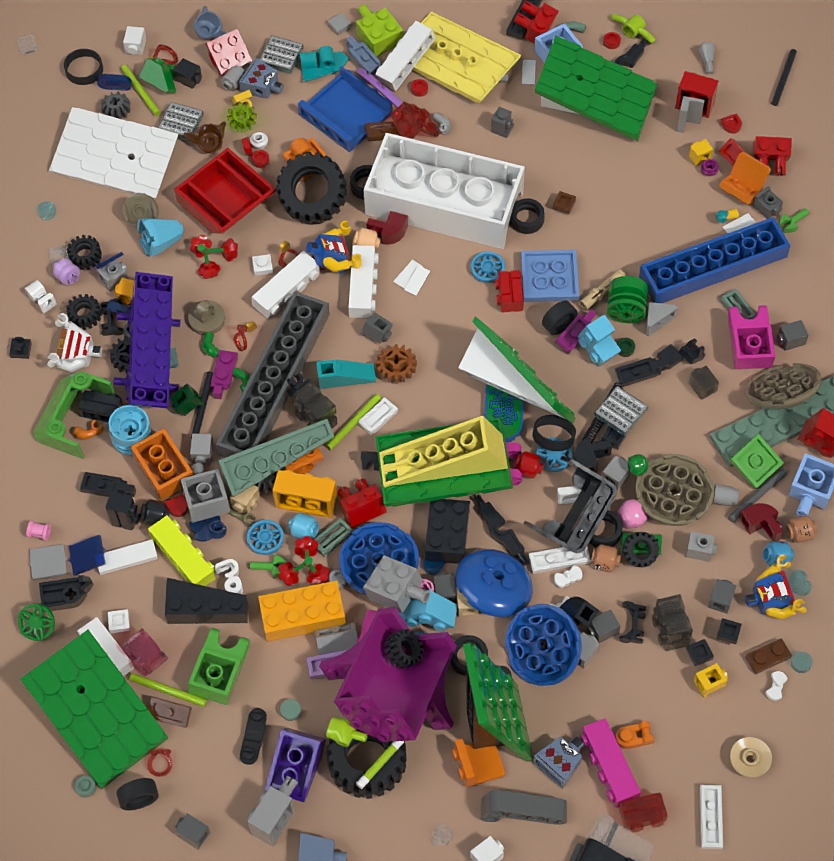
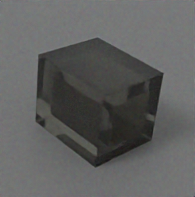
[689,365,719,400]

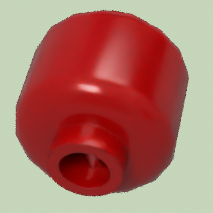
[514,451,544,479]

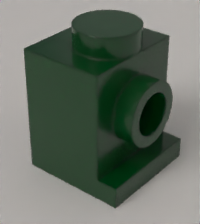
[170,383,204,416]

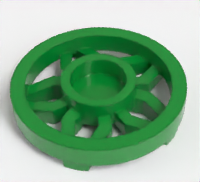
[18,603,55,641]

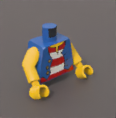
[306,221,362,273]
[745,555,807,620]

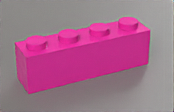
[580,718,641,808]

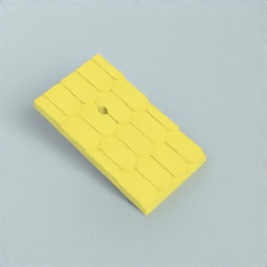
[412,12,521,103]

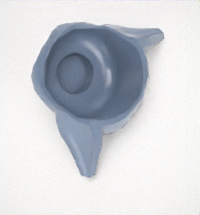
[193,6,227,39]

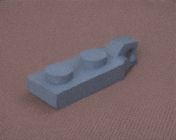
[346,36,382,75]

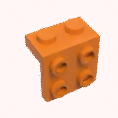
[719,152,771,205]
[451,738,505,788]

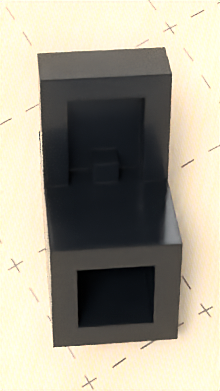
[575,438,612,473]
[559,596,599,627]

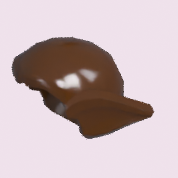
[184,121,226,153]

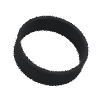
[64,49,103,85]
[532,415,576,451]

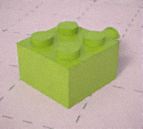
[356,4,403,57]

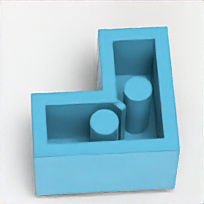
[577,314,621,367]
[399,590,458,631]

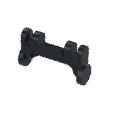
[101,298,124,336]
[619,601,646,644]

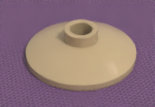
[730,737,772,778]

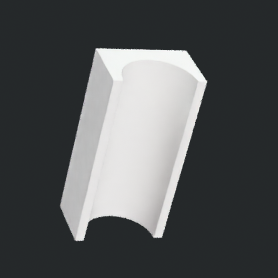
[364,133,525,249]

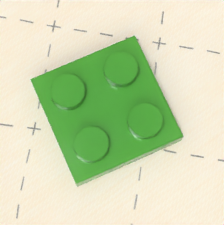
[729,434,784,489]

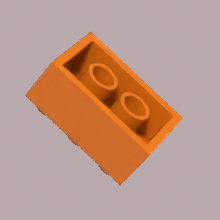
[130,428,193,501]

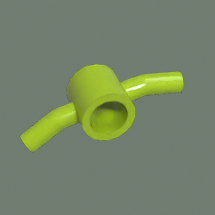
[611,14,656,44]

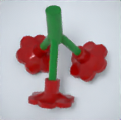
[190,235,238,279]
[278,536,330,586]

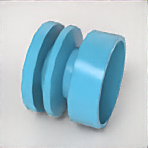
[108,405,151,455]

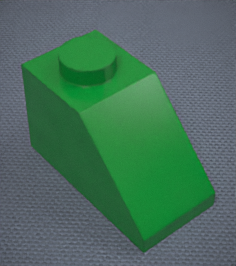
[139,57,176,94]

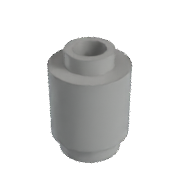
[221,65,245,91]
[712,484,739,506]

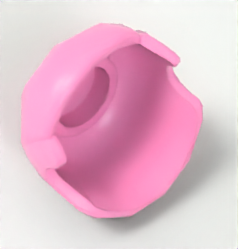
[616,499,648,529]

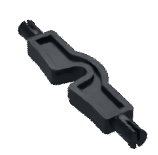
[614,38,649,68]
[473,494,530,566]

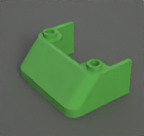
[34,372,116,459]

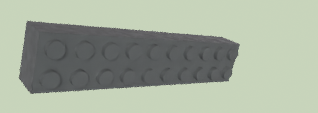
[216,291,330,458]

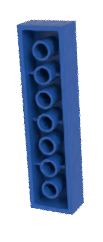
[639,217,790,303]

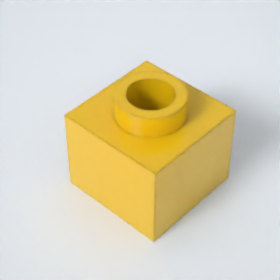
[689,139,713,166]

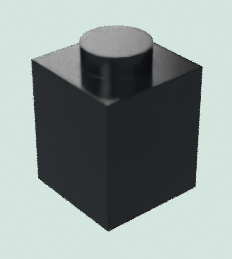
[173,58,202,89]

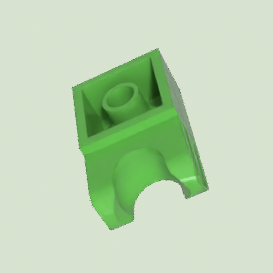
[188,628,250,705]

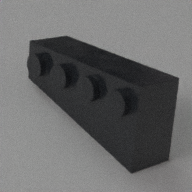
[165,578,248,624]

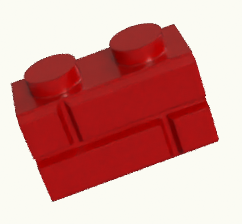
[495,270,524,313]

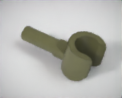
[229,510,255,527]

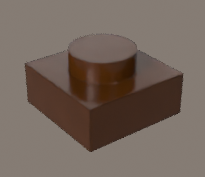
[553,191,576,214]

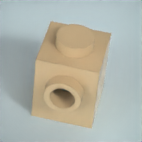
[230,485,260,514]
[456,587,479,617]

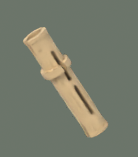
[579,269,626,311]

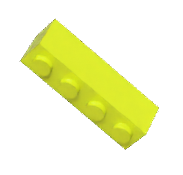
[148,516,215,586]

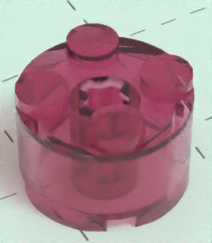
[121,628,168,677]

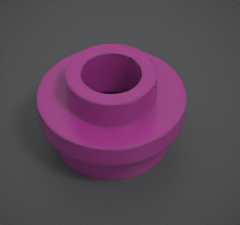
[701,159,719,176]

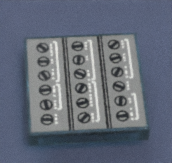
[259,35,304,74]
[158,102,204,141]
[594,386,648,436]

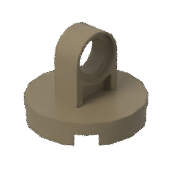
[122,193,159,228]
[188,300,225,335]

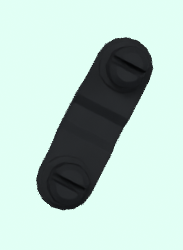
[240,708,267,765]

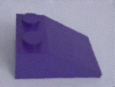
[265,728,326,802]

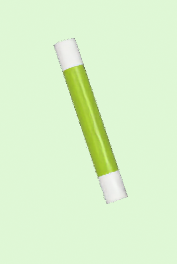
[356,741,404,789]

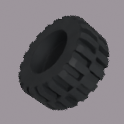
[276,152,347,225]
[326,729,407,799]

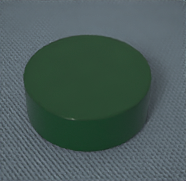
[617,338,635,357]

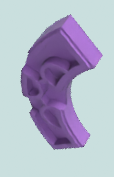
[355,67,402,108]

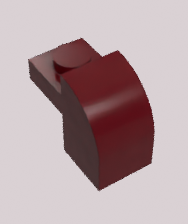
[366,211,408,245]
[739,503,783,541]

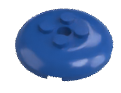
[339,522,419,595]
[455,549,533,617]
[505,604,582,686]

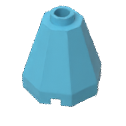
[137,218,184,256]

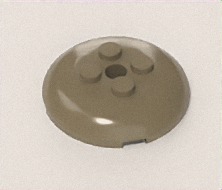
[745,363,822,410]
[635,454,714,526]

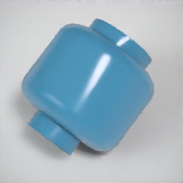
[762,541,794,566]

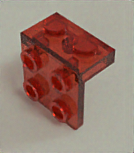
[390,101,439,139]

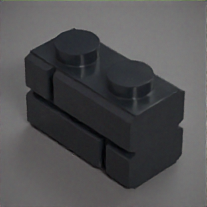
[78,390,123,423]
[105,492,140,530]

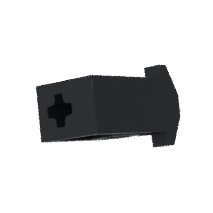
[39,575,94,612]

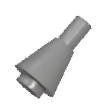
[698,42,715,74]

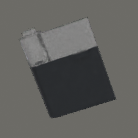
[577,814,655,861]

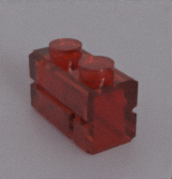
[619,792,668,833]

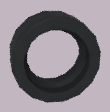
[350,165,373,200]
[510,198,545,234]
[542,300,578,335]
[589,510,623,547]
[450,635,488,676]
[116,778,159,811]

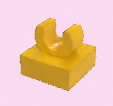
[231,90,252,111]

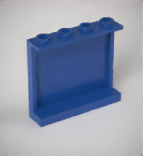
[298,66,393,152]

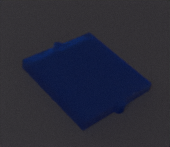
[94,252,124,270]
[69,535,106,576]

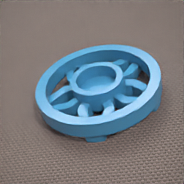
[471,251,505,283]
[536,437,572,472]
[247,520,284,555]

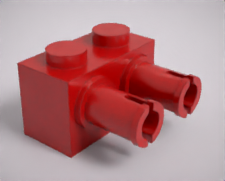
[514,0,559,44]
[752,136,792,176]
[337,479,387,528]

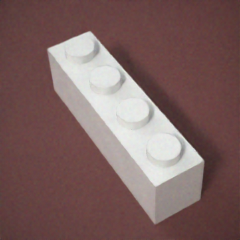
[375,21,436,92]
[349,245,379,318]
[252,251,320,319]

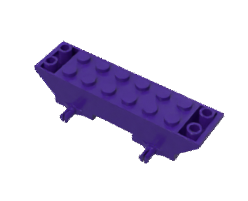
[113,272,181,409]

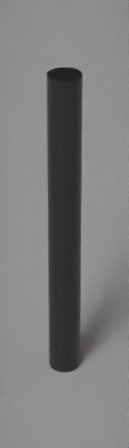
[771,49,797,106]
[191,371,213,440]

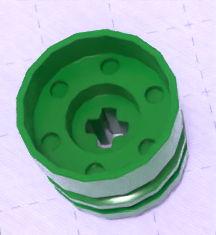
[607,276,648,324]

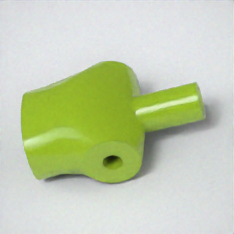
[326,717,367,747]

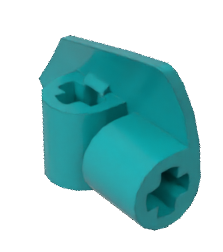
[300,46,349,82]

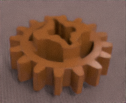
[376,344,417,384]

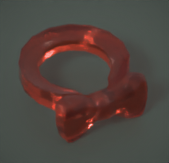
[147,749,173,777]

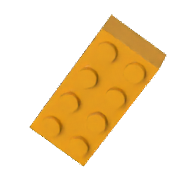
[258,581,346,642]

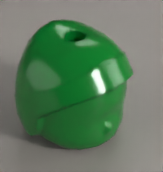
[628,454,648,476]

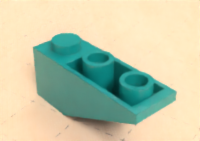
[317,359,376,389]

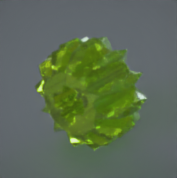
[227,102,257,133]

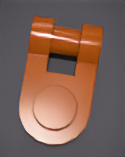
[615,721,655,749]

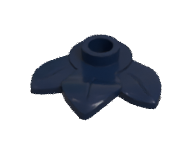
[189,516,227,542]

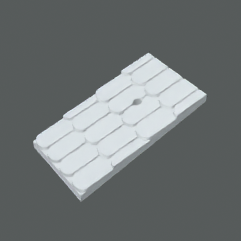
[48,107,178,200]

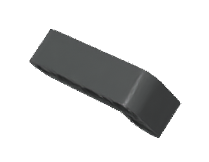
[481,790,567,825]

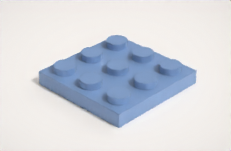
[521,250,579,302]

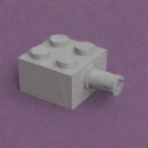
[181,463,230,523]
[363,556,430,614]
[247,776,298,847]

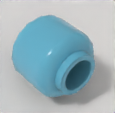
[288,513,319,539]

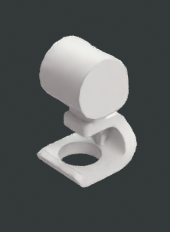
[24,280,57,314]
[215,559,243,594]

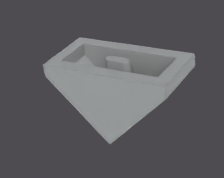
[646,302,678,337]

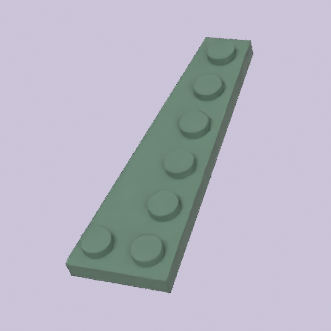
[218,419,334,497]

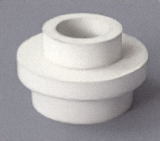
[250,132,268,149]

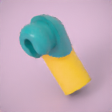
[715,209,739,223]

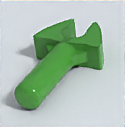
[779,208,809,233]
[249,555,287,578]

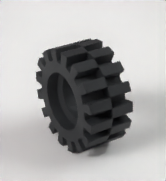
[67,235,102,270]
[66,294,102,330]
[623,532,660,568]
[384,629,423,669]

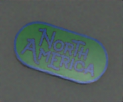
[485,384,523,443]

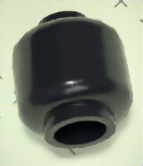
[140,499,170,525]

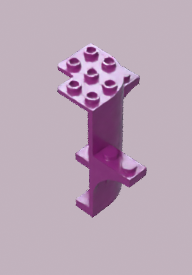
[319,607,457,742]

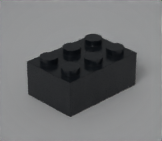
[425,499,470,564]

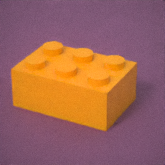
[273,470,338,518]

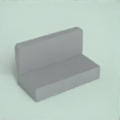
[677,96,704,133]
[314,622,358,655]

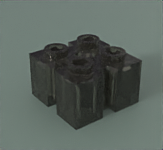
[293,381,338,429]
[652,594,693,652]

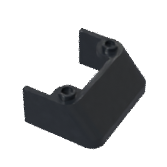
[523,456,617,553]

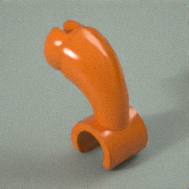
[73,420,104,440]

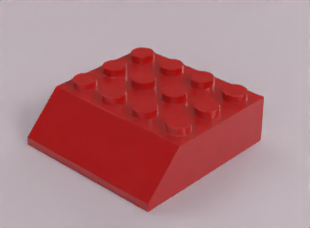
[174,147,276,234]

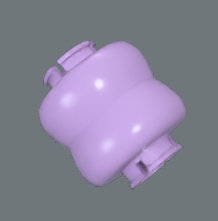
[53,258,80,285]

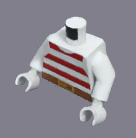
[47,313,102,372]

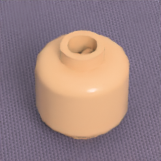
[352,228,380,249]

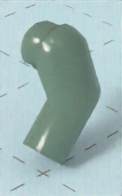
[563,21,586,33]

